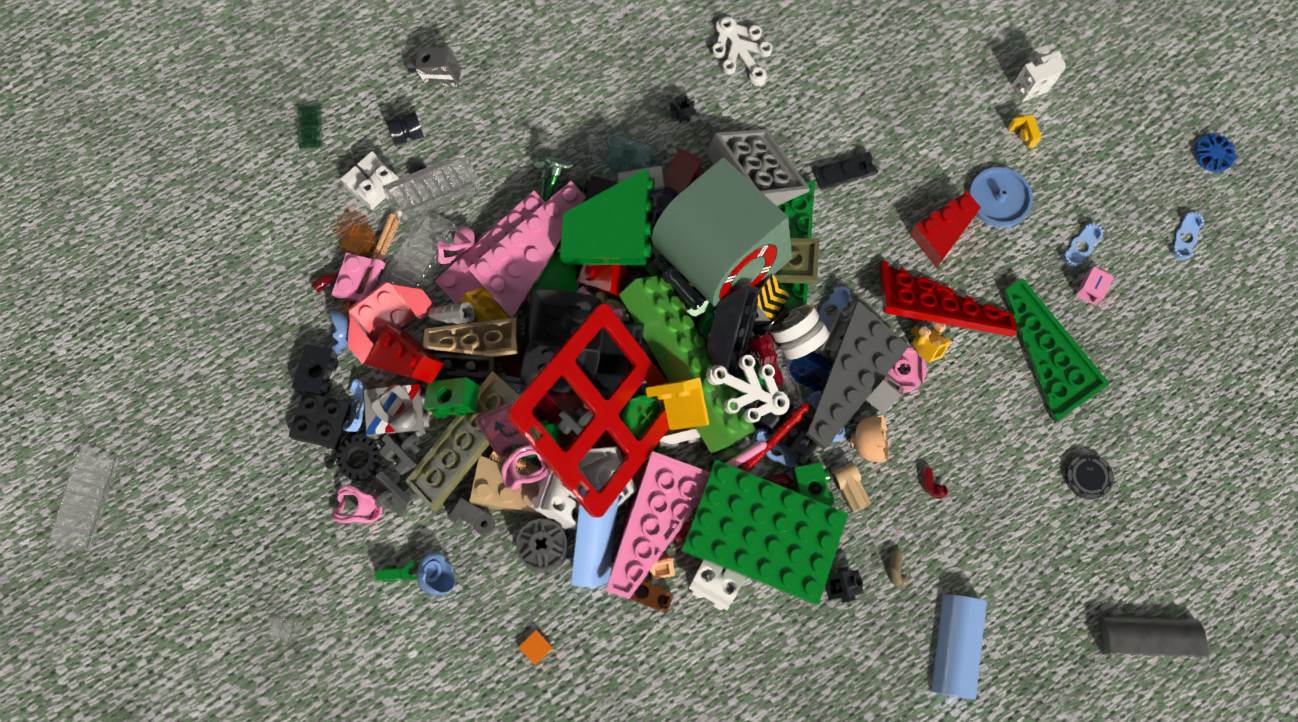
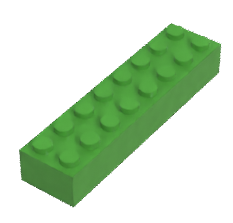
[619,275,756,453]

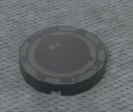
[1065,453,1114,500]

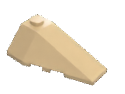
[423,317,522,357]

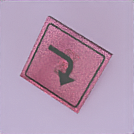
[474,400,538,459]

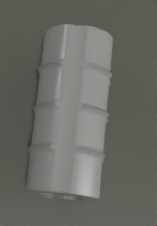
[428,302,475,327]

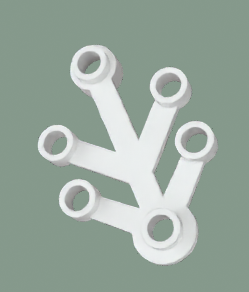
[712,17,773,86]
[706,355,789,423]

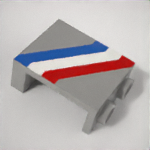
[364,384,430,440]

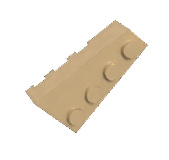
[470,456,550,519]

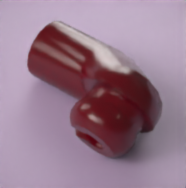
[311,272,339,293]
[921,468,948,499]
[766,473,792,489]

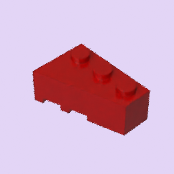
[910,191,981,268]
[577,265,629,298]
[364,325,444,384]

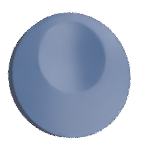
[969,167,1033,228]

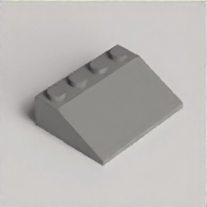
[706,129,810,206]

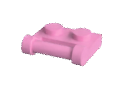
[332,252,386,302]

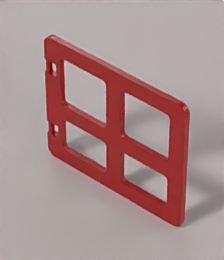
[507,304,669,518]

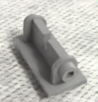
[820,312,851,360]

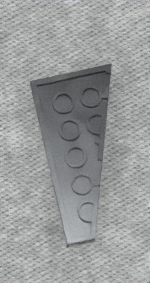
[806,301,910,449]

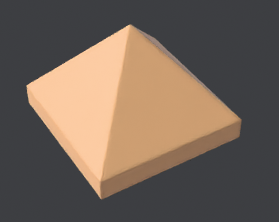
[650,556,675,580]

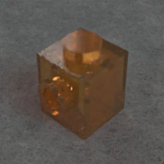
[339,223,376,257]

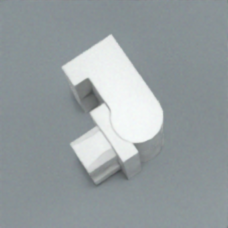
[1012,45,1066,102]
[341,151,401,210]
[530,468,592,529]
[689,560,746,610]

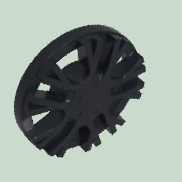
[752,303,789,336]

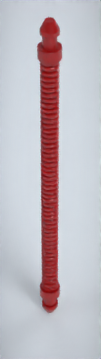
[674,403,809,543]

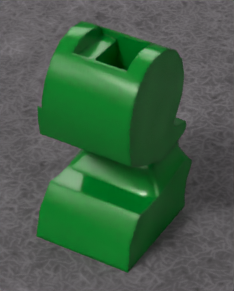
[684,295,715,340]

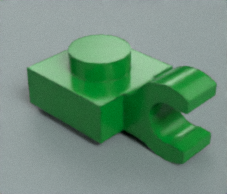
[375,562,419,583]

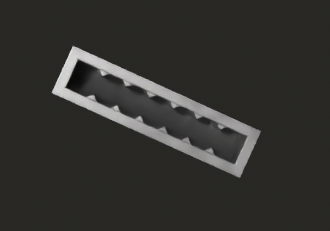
[1099,615,1209,657]

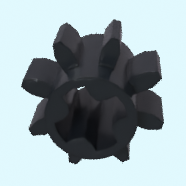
[670,96,696,124]

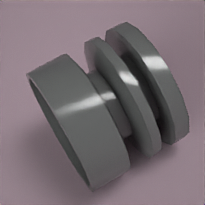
[516,519,569,574]

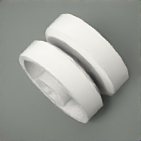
[770,304,830,360]

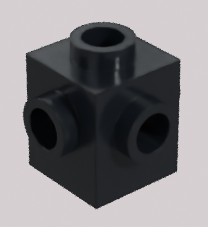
[825,567,864,603]

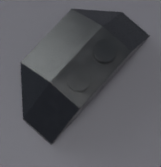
[706,284,760,377]

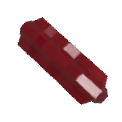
[746,333,784,387]

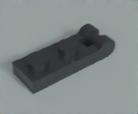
[814,152,878,190]

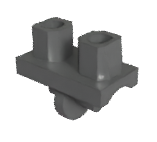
[557,406,603,442]
[379,433,421,475]
[371,471,416,516]

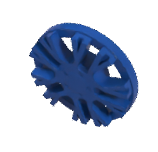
[1194,133,1237,172]

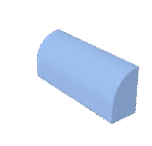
[571,484,619,587]
[931,595,987,700]

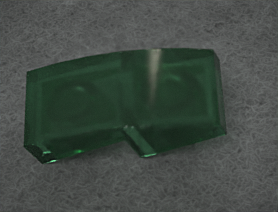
[298,106,322,149]

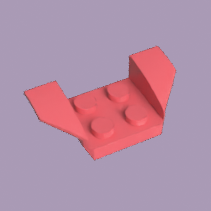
[348,281,435,364]

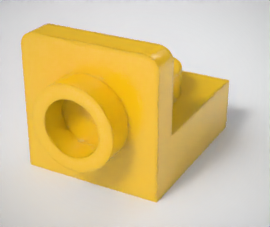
[1008,114,1042,148]

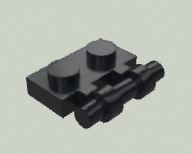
[773,408,818,466]

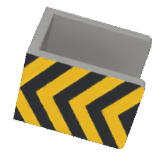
[753,275,789,327]

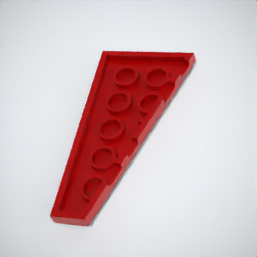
[879,260,1017,337]

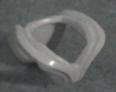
[371,384,417,433]

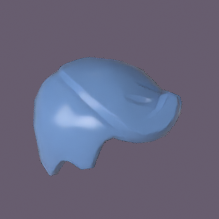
[330,310,349,354]
[417,550,456,595]

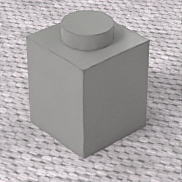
[866,374,904,415]

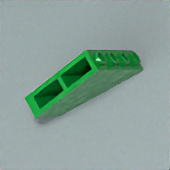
[560,170,654,265]

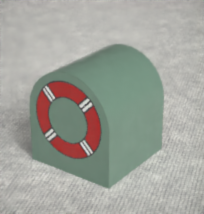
[652,157,792,308]

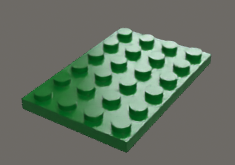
[681,460,848,605]

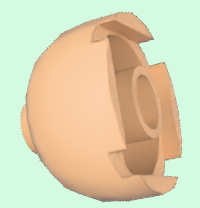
[851,416,888,462]

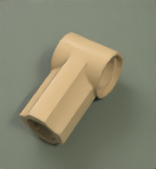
[830,462,871,513]

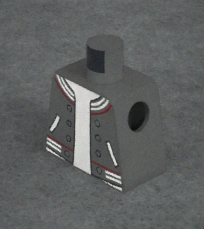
[407,47,462,87]

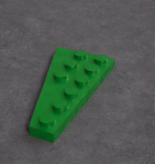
[777,180,815,312]
[1003,277,1110,423]

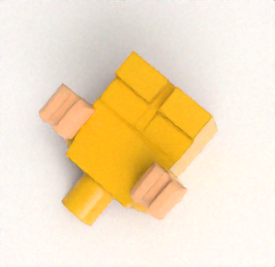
[911,323,952,363]

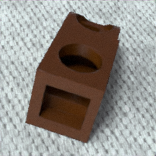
[625,580,674,614]

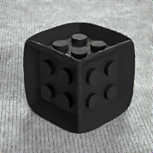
[519,289,603,393]

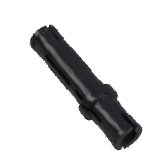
[652,254,704,310]

